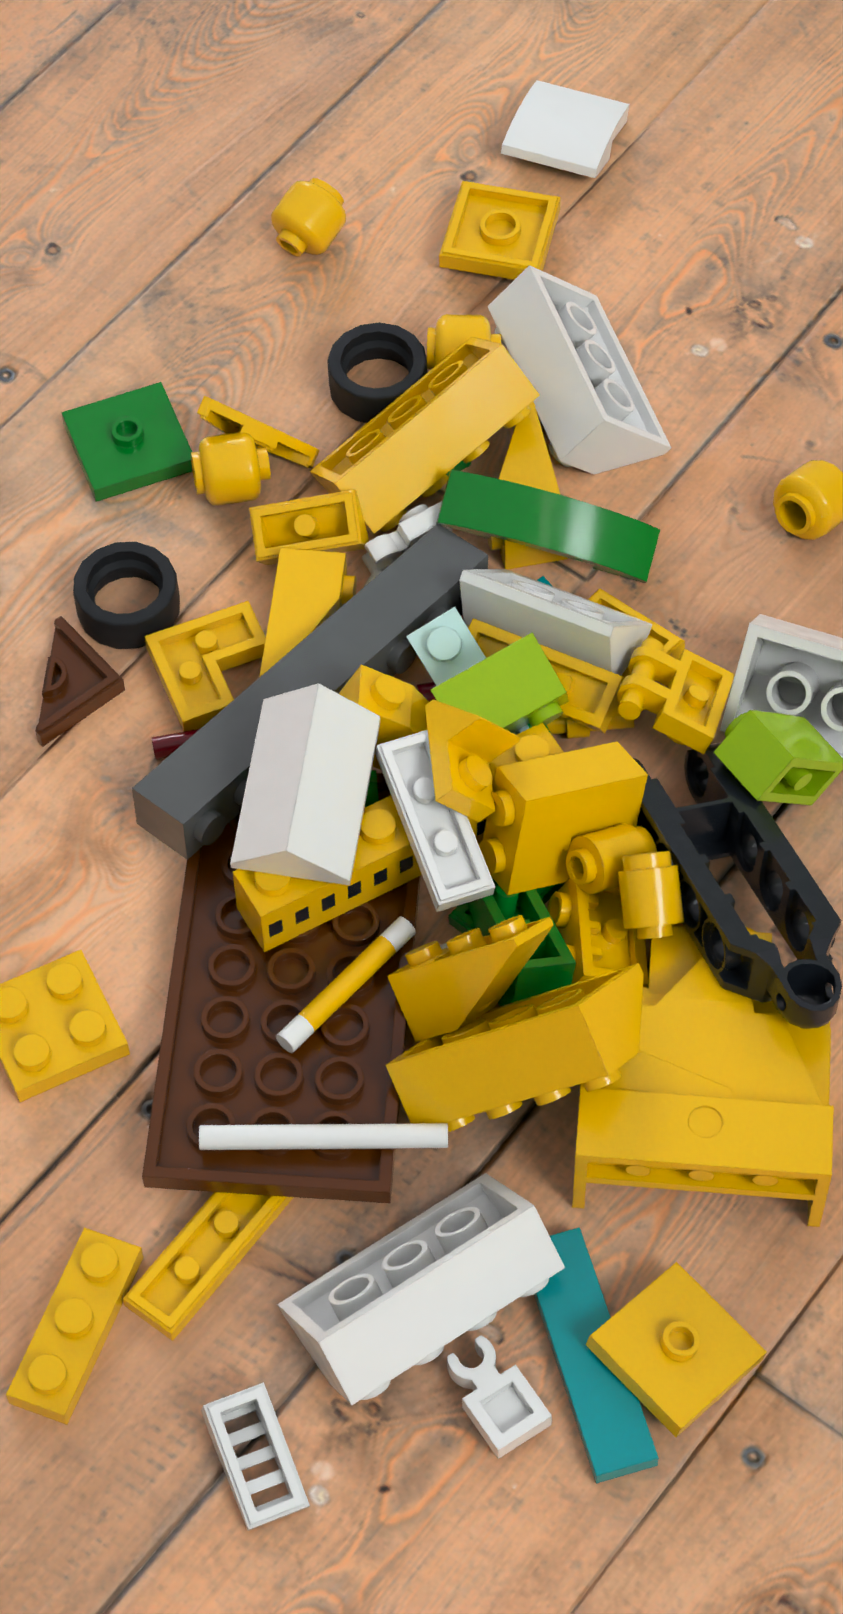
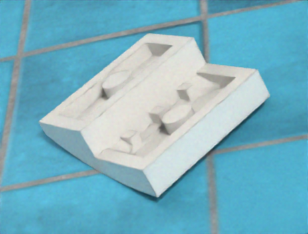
[501,80,630,178]

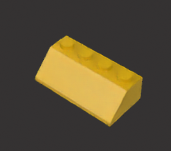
[310,337,540,534]
[385,963,644,1132]

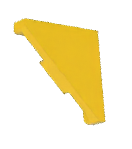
[197,396,320,468]

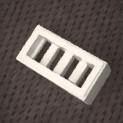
[201,1382,310,1531]

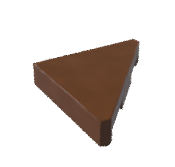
[35,616,125,747]

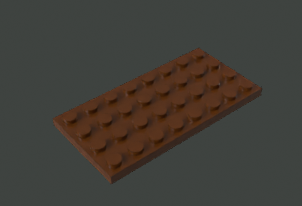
[142,773,421,1203]

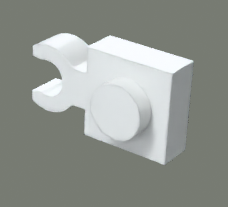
[362,501,453,574]
[447,1335,552,1459]

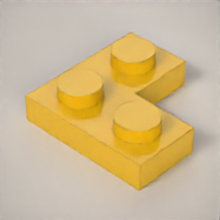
[145,601,266,732]

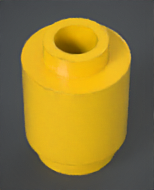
[566,824,657,894]
[618,851,684,939]

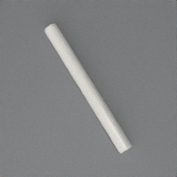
[199,1123,448,1150]

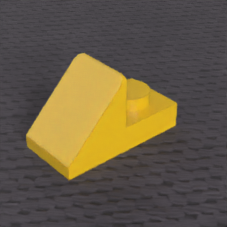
[425,699,521,822]

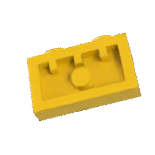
[548,878,649,987]

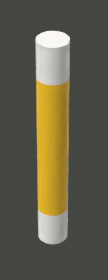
[276,916,416,1053]

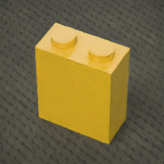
[479,741,648,896]

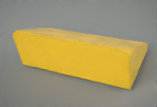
[249,489,369,565]

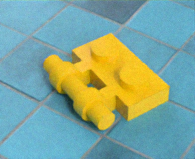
[617,638,735,754]

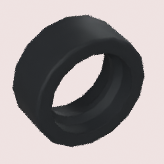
[327,322,427,423]
[73,542,180,649]

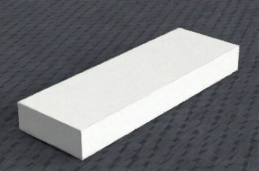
[375,730,495,912]

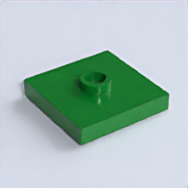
[61,382,193,502]

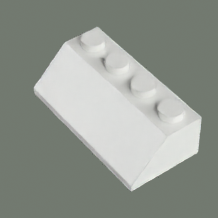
[487,265,671,475]
[720,614,843,758]
[277,1173,565,1405]

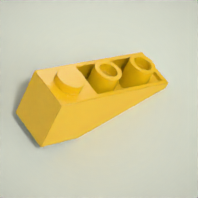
[387,915,554,1042]

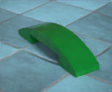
[436,470,660,583]

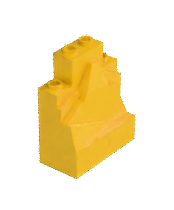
[572,923,834,1227]

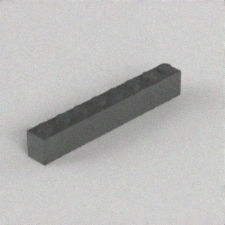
[132,523,488,860]

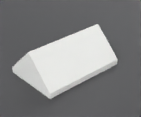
[459,569,652,676]
[230,683,381,886]

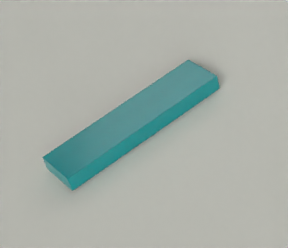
[534,1227,659,1484]

